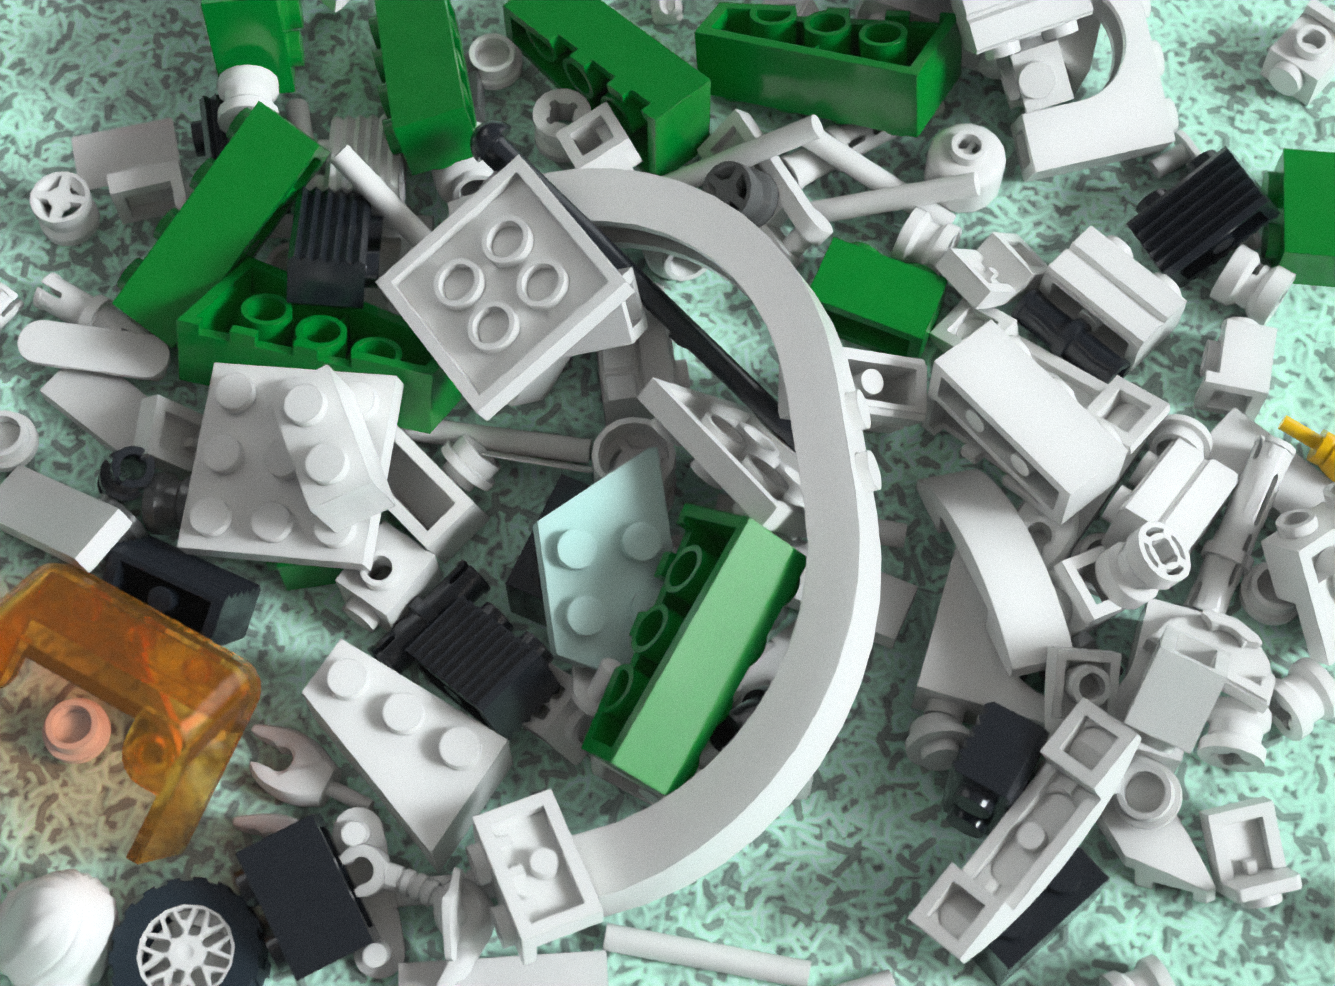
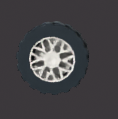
[108,877,271,986]

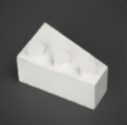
[921,319,1128,526]
[302,639,513,874]

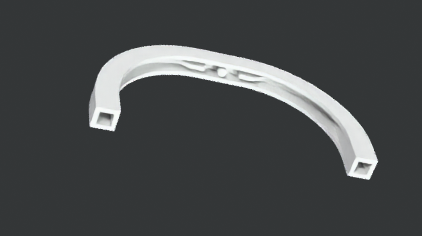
[448,168,881,917]

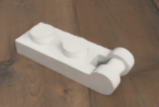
[697,109,833,269]

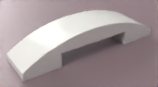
[930,298,1170,454]
[916,468,1073,678]
[908,697,1141,963]

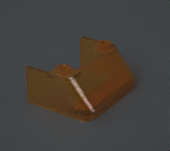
[0,563,261,865]

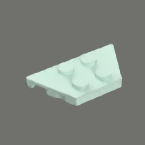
[533,447,674,670]

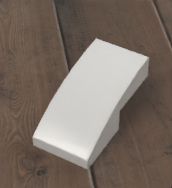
[935,232,1048,309]

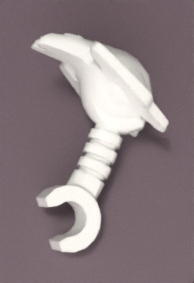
[339,844,494,986]

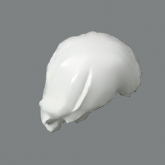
[0,869,120,986]

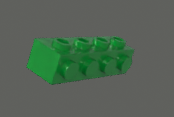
[368,0,477,176]
[112,101,331,349]

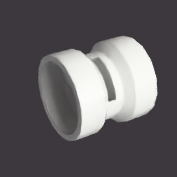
[1210,244,1296,326]
[1095,521,1191,610]

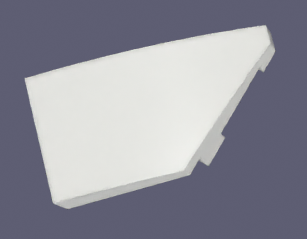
[1096,797,1216,903]

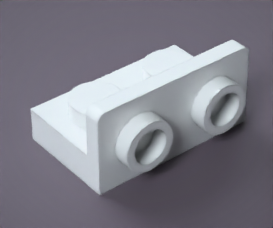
[465,788,603,966]

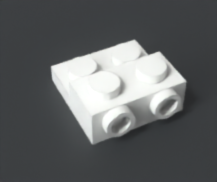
[1261,482,1335,666]

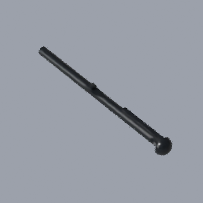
[470,120,796,453]

